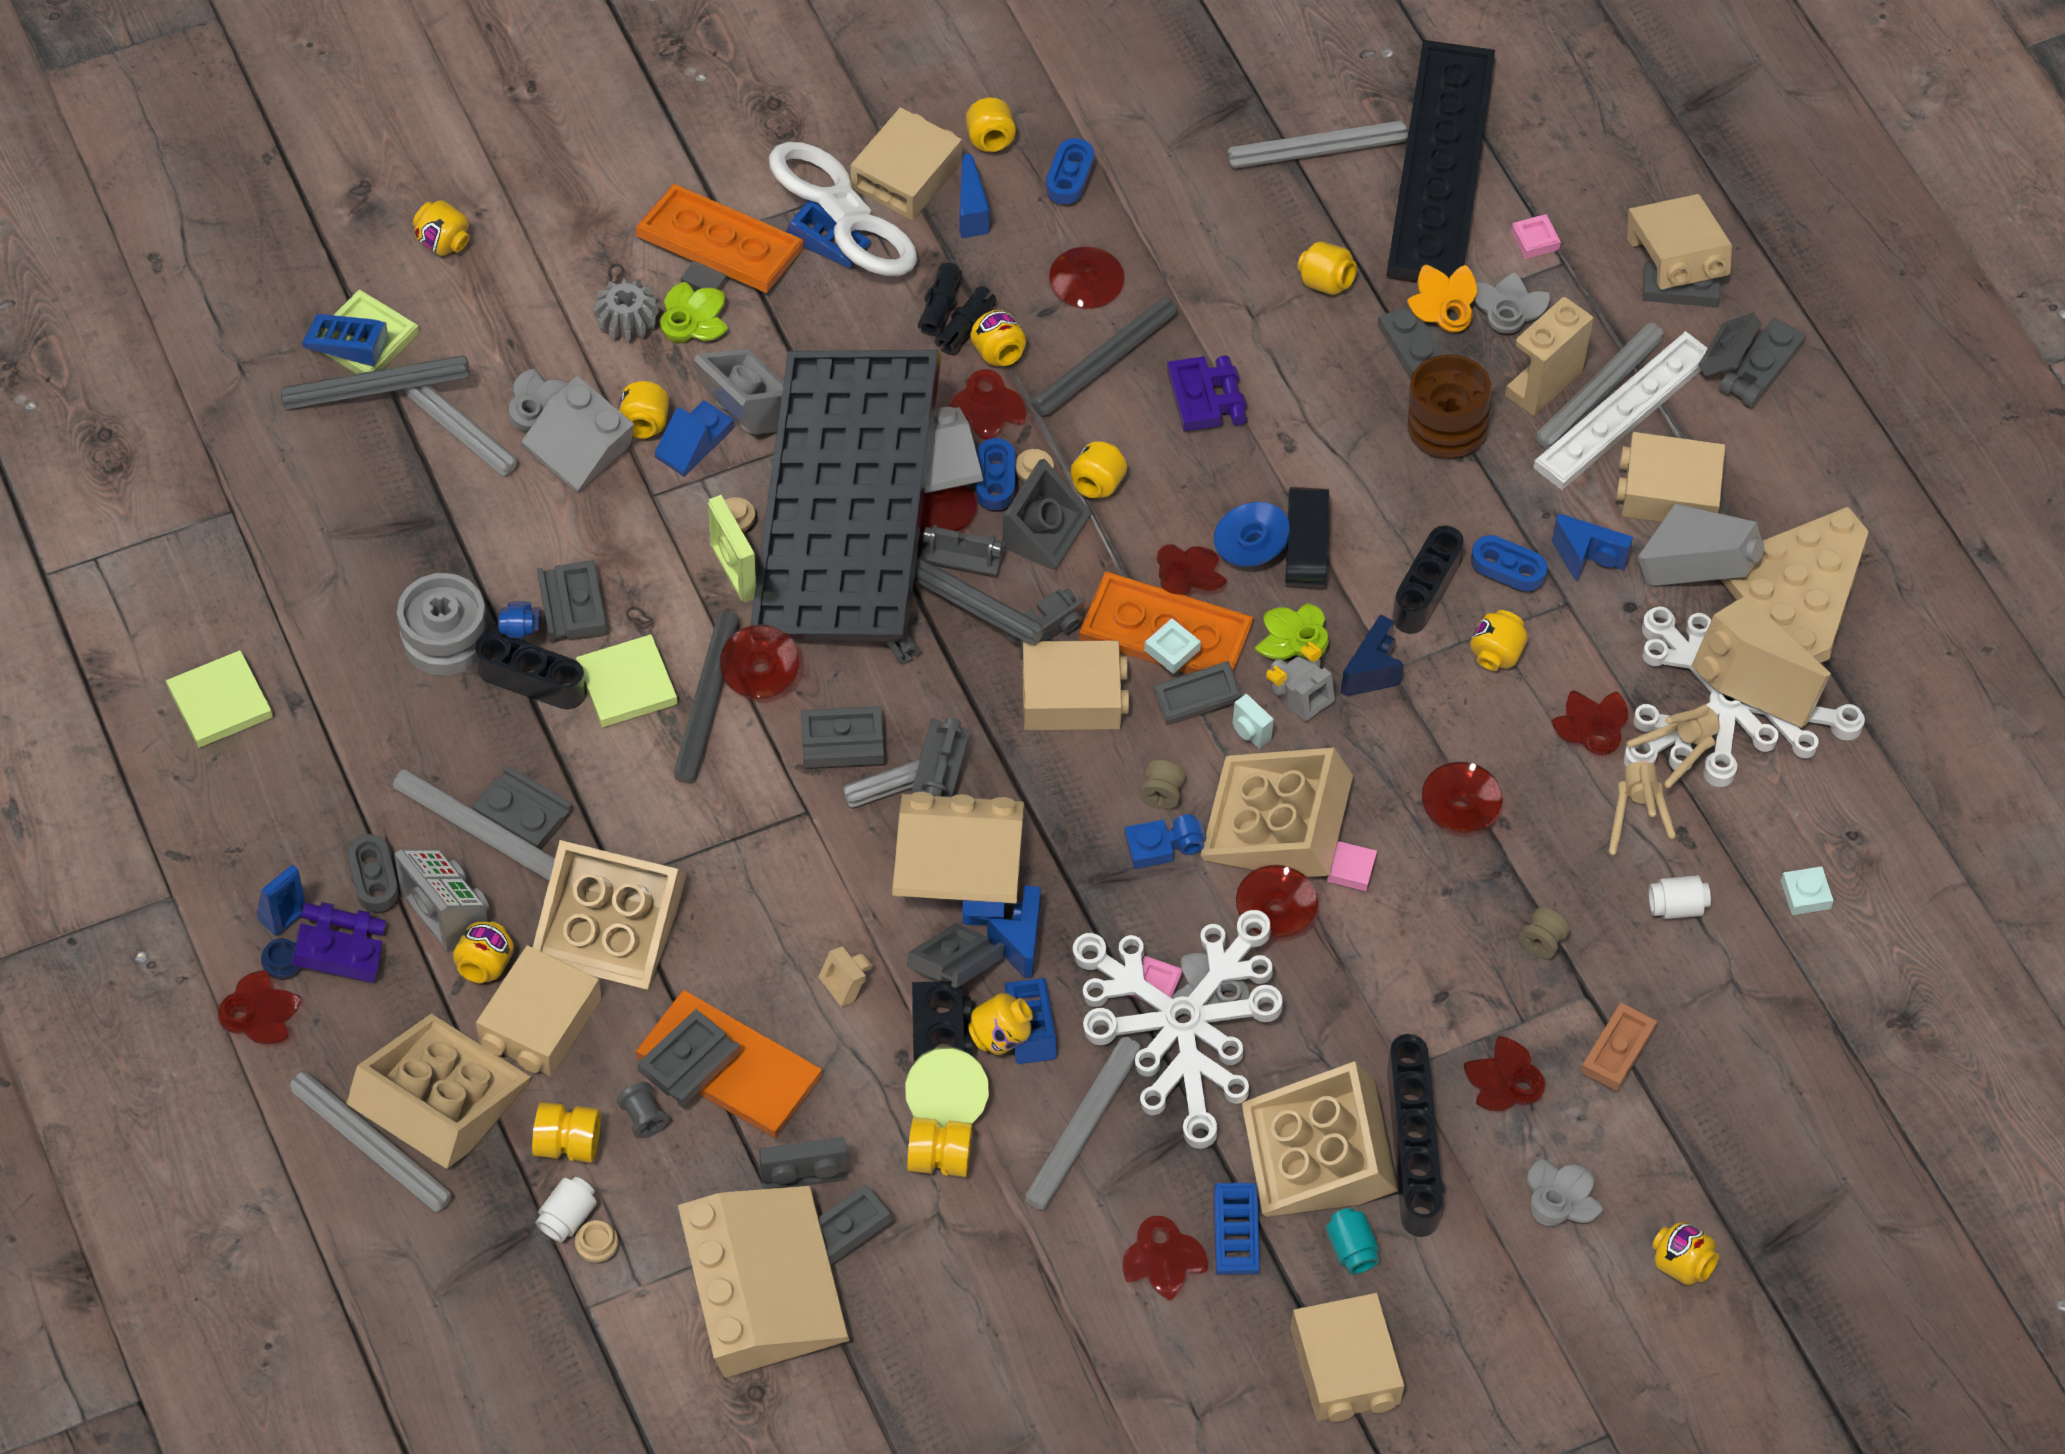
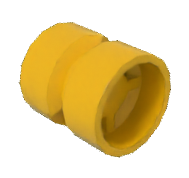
[532,1102,601,1163]
[907,1117,972,1178]

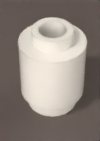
[1649,875,1711,919]
[535,1177,597,1243]

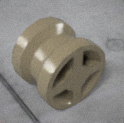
[1139,760,1185,809]
[1518,907,1570,959]

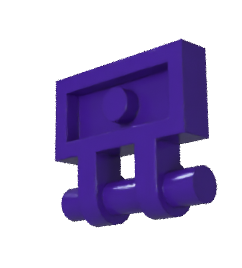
[1167,355,1247,432]
[292,902,386,983]

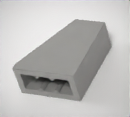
[1638,503,1765,586]

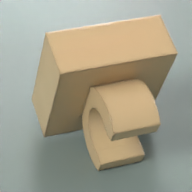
[818,946,873,1007]

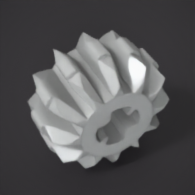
[593,277,659,343]

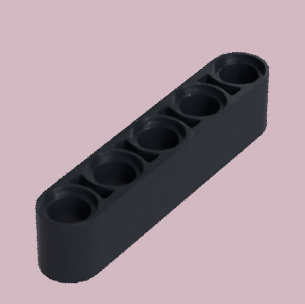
[1387,1034,1443,1237]

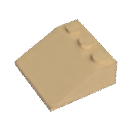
[1200,747,1353,878]
[892,792,1024,903]
[532,840,687,990]
[346,1013,531,1169]
[1242,1061,1398,1217]

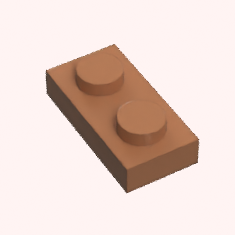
[1580,1002,1657,1092]

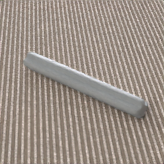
[1228,121,1408,169]
[1536,322,1664,450]
[393,769,555,880]
[1026,1037,1141,1211]
[290,1071,452,1212]

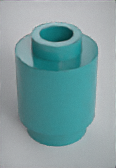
[1325,1208,1380,1275]

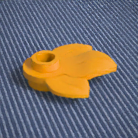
[1407,265,1477,333]

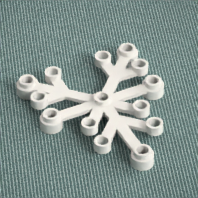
[1624,607,1865,787]
[1073,910,1283,1149]

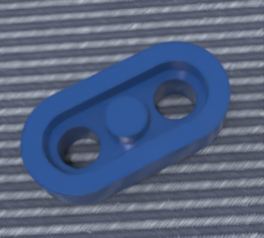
[1046,138,1094,204]
[976,438,1015,510]
[1471,535,1547,591]

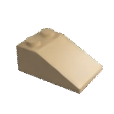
[1691,595,1831,728]

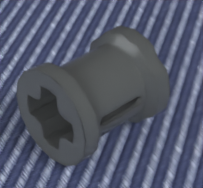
[617,1082,669,1138]

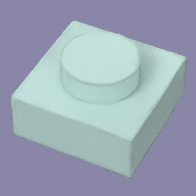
[1144,619,1201,674]
[1232,694,1274,749]
[1781,866,1833,915]

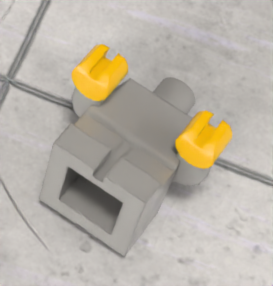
[1266,641,1335,722]

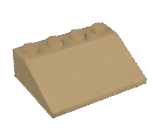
[678,1186,850,1378]

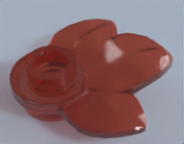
[949,369,1026,441]
[1156,544,1227,595]
[1552,690,1628,755]
[218,970,301,1044]
[1464,1036,1545,1111]
[1122,1216,1208,1300]

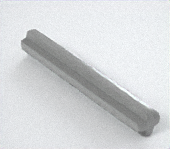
[402,385,518,476]

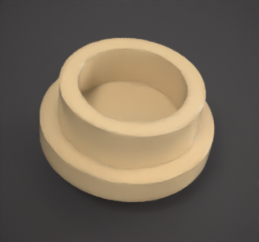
[1015,449,1054,483]
[725,497,755,533]
[575,1220,618,1263]

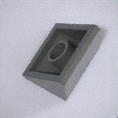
[1002,459,1092,569]

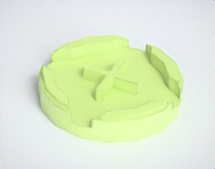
[905,1047,989,1127]

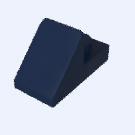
[1340,614,1404,696]

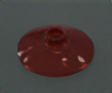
[1049,247,1124,309]
[920,485,977,532]
[720,625,800,699]
[1422,762,1503,833]
[1236,865,1318,938]

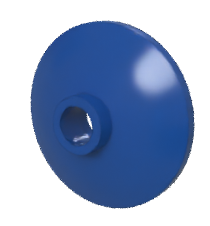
[1214,502,1290,567]

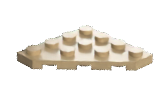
[1720,507,1869,663]

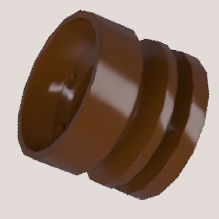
[1407,354,1491,458]

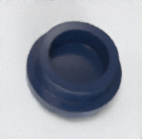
[261,938,301,979]

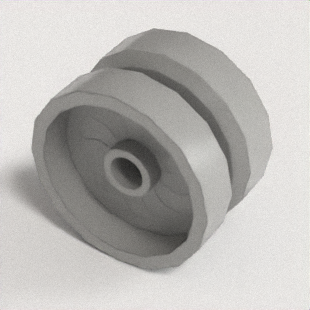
[397,573,488,676]

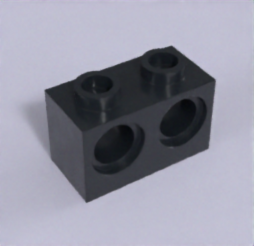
[912,981,972,1062]

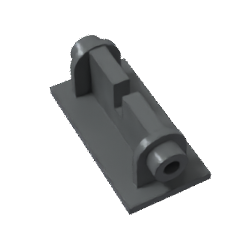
[920,524,1005,576]
[1005,589,1086,660]
[910,718,970,797]

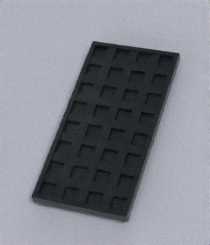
[749,350,941,641]

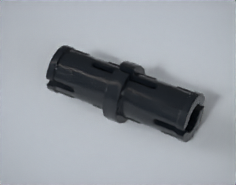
[918,263,962,336]
[935,286,996,355]

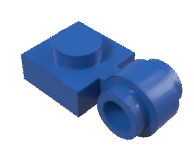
[498,601,541,639]
[1124,814,1206,869]

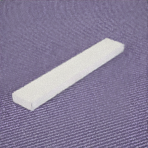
[1533,331,1708,490]

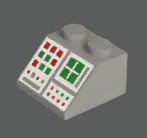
[394,849,489,953]

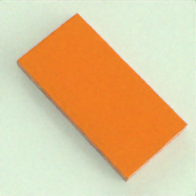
[636,183,804,293]
[1079,571,1254,674]
[636,990,822,1139]

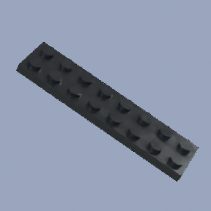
[1386,40,1495,281]

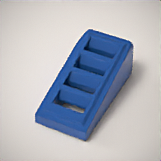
[959,153,990,238]
[786,200,871,269]
[302,314,389,367]
[257,865,305,936]
[1004,978,1057,1064]
[1213,1183,1259,1275]

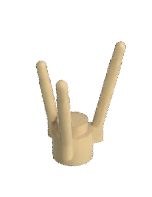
[1627,704,1720,788]
[1609,761,1676,856]

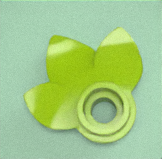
[660,282,728,343]
[1255,603,1329,660]

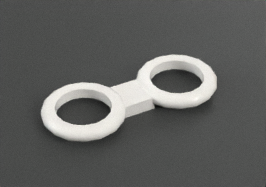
[769,142,918,277]

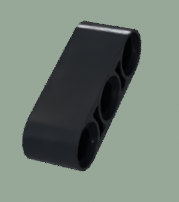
[1285,487,1329,588]
[1392,525,1464,634]
[475,632,586,710]

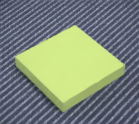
[317,289,419,374]
[708,495,756,603]
[576,634,678,728]
[166,650,273,748]

